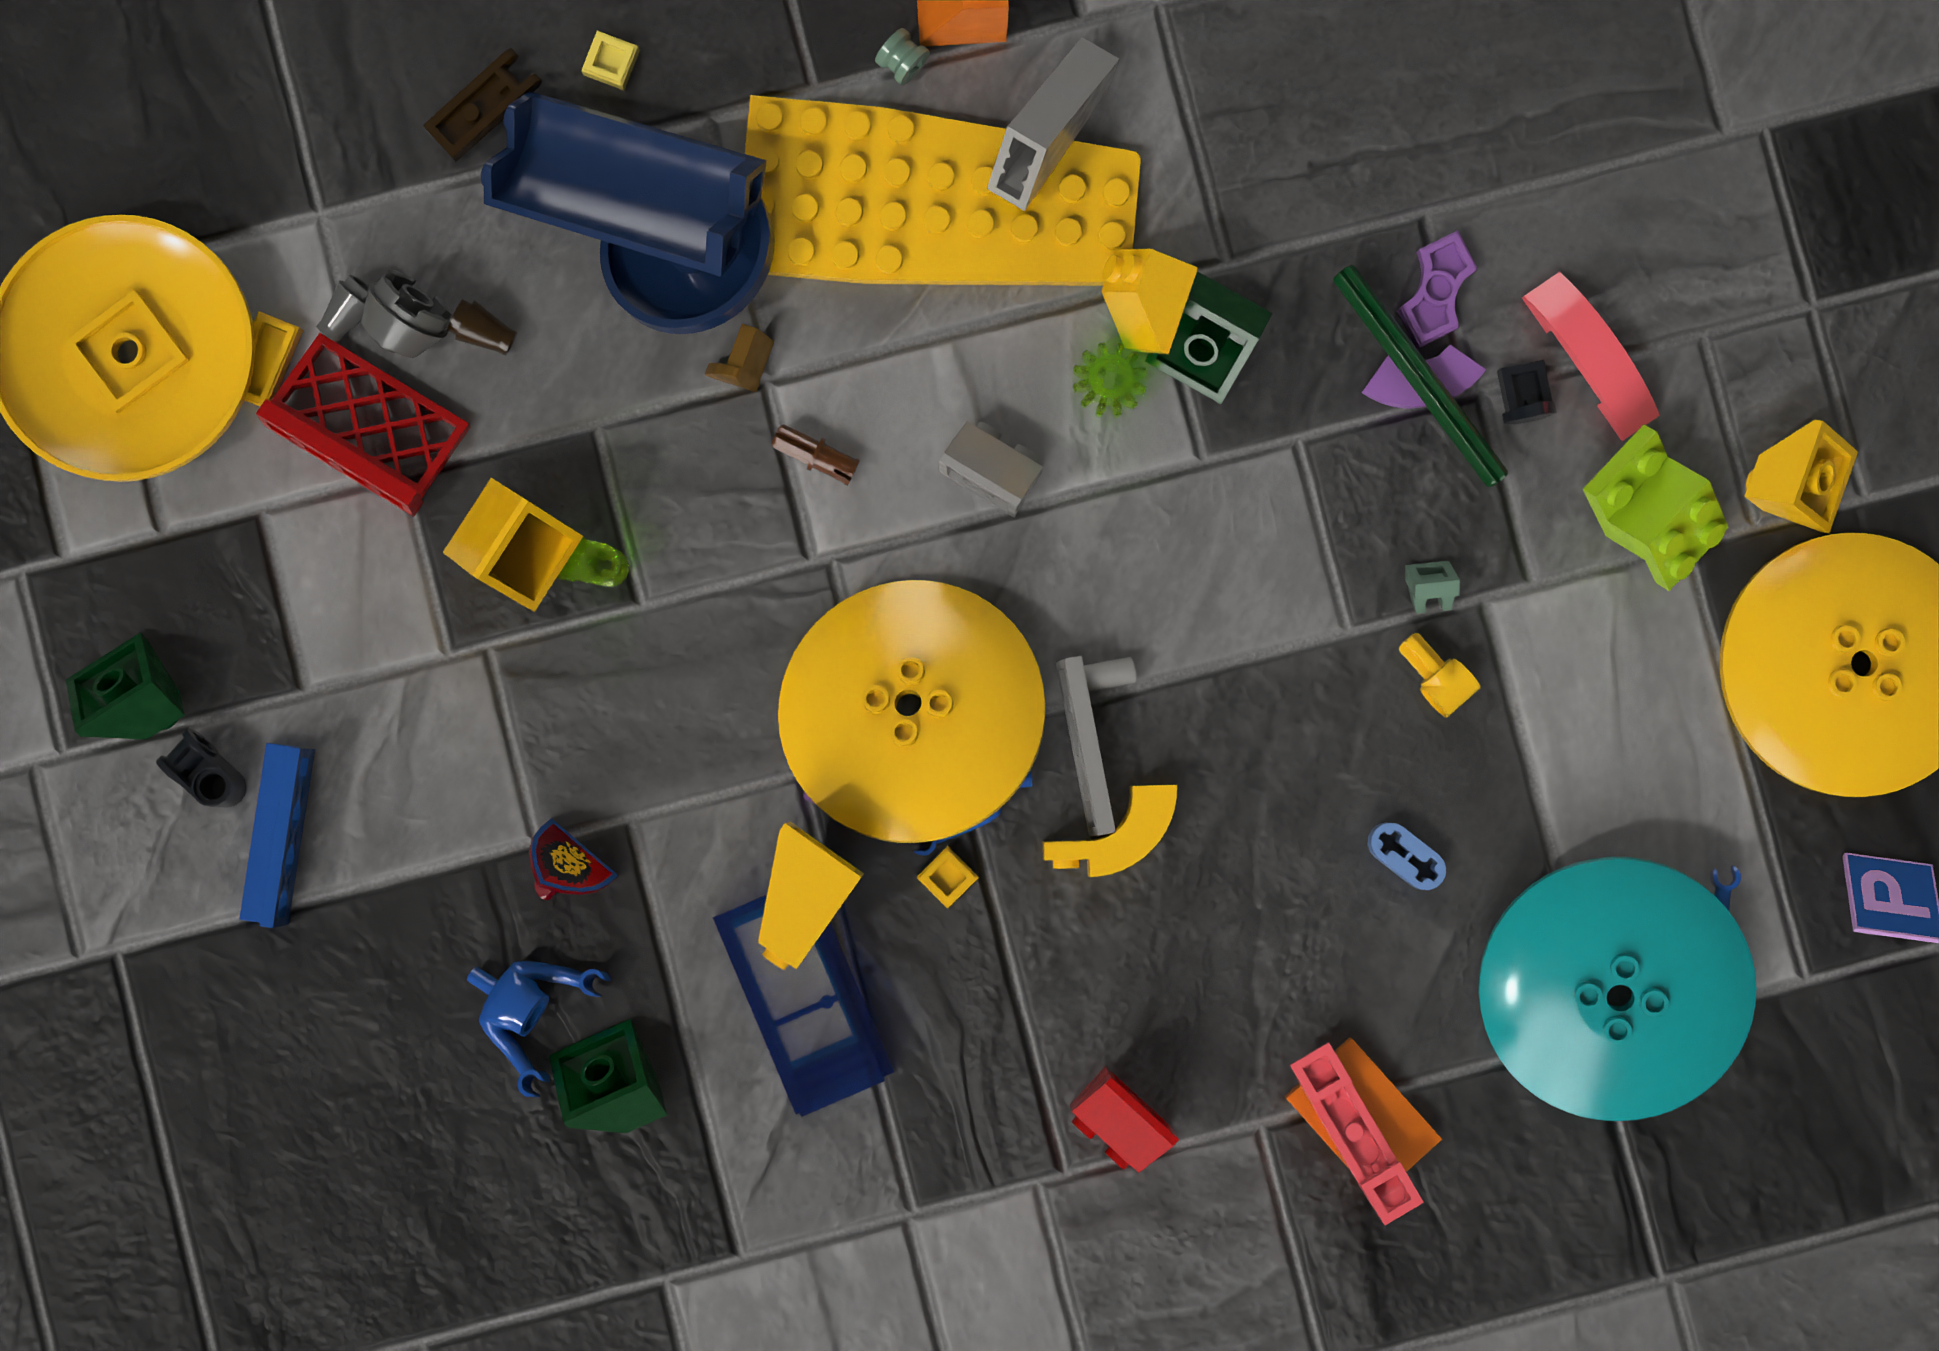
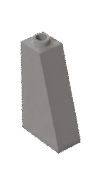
[987,37,1119,211]

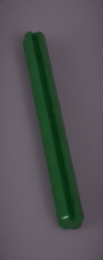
[1334,265,1508,487]

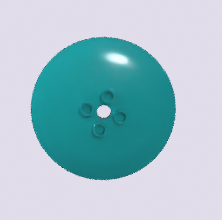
[1478,857,1757,1121]

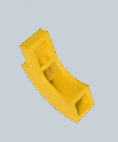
[1042,785,1177,877]

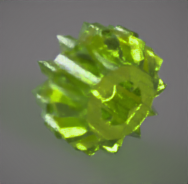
[1072,342,1147,418]

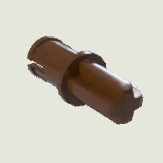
[772,424,860,486]

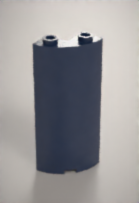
[481,91,767,277]

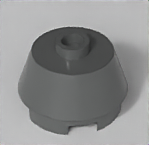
[361,270,453,358]

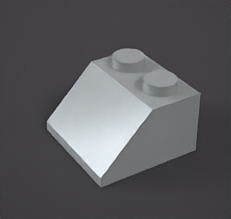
[939,421,1043,518]

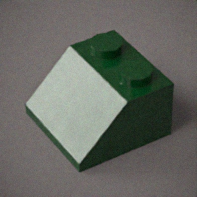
[1145,271,1273,404]

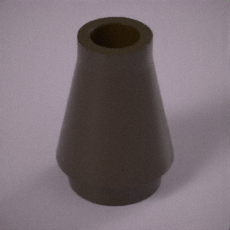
[447,299,517,356]

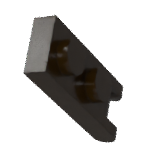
[423,48,542,162]

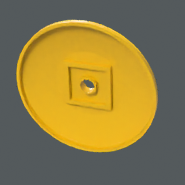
[0,215,256,482]
[1720,533,1939,797]
[778,580,1046,843]

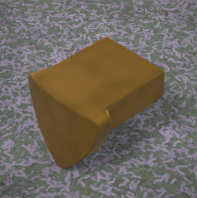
[704,324,775,392]

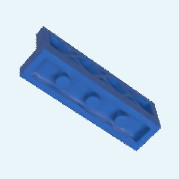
[239,743,315,928]

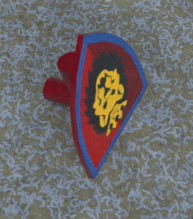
[529,818,618,900]

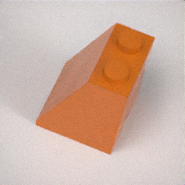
[917,0,1009,47]

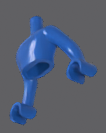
[467,961,611,1098]

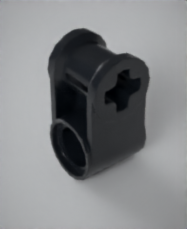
[156,727,246,808]

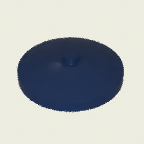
[600,198,775,334]

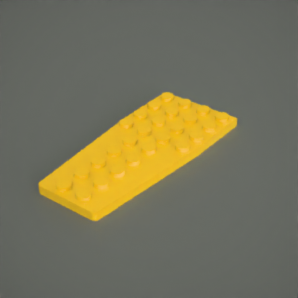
[745,95,1141,286]

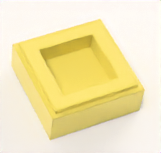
[581,31,640,90]

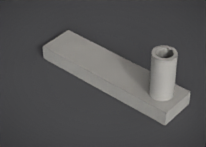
[1055,656,1136,836]

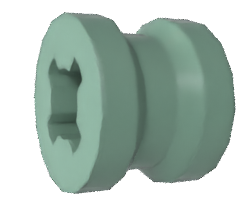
[875,28,930,85]

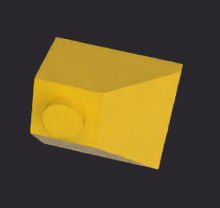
[1744,420,1858,534]

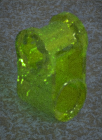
[557,538,629,587]

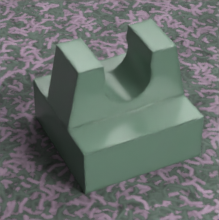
[1405,561,1460,614]

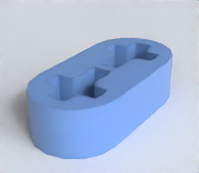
[1367,822,1446,890]

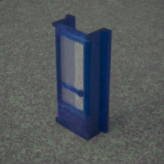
[713,895,894,1117]

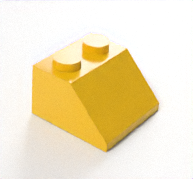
[1101,249,1198,354]

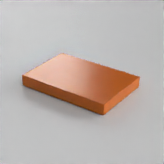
[1284,1037,1442,1172]

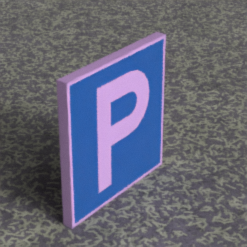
[1842,853,1939,943]

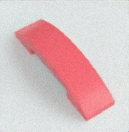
[1522,272,1660,441]
[1290,1042,1424,1225]

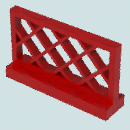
[256,332,471,517]

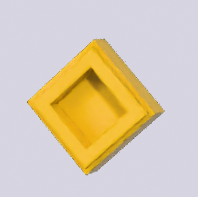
[916,846,979,909]

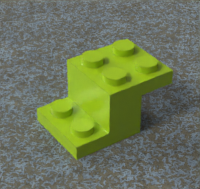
[1583,424,1729,591]

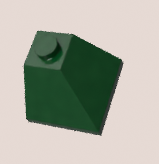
[66,632,185,740]
[549,1019,667,1133]

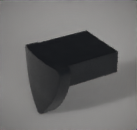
[1497,360,1557,424]

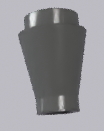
[316,275,369,343]

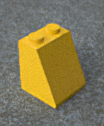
[443,478,583,612]
[758,822,864,970]

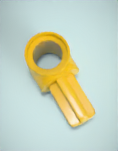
[1399,633,1481,718]

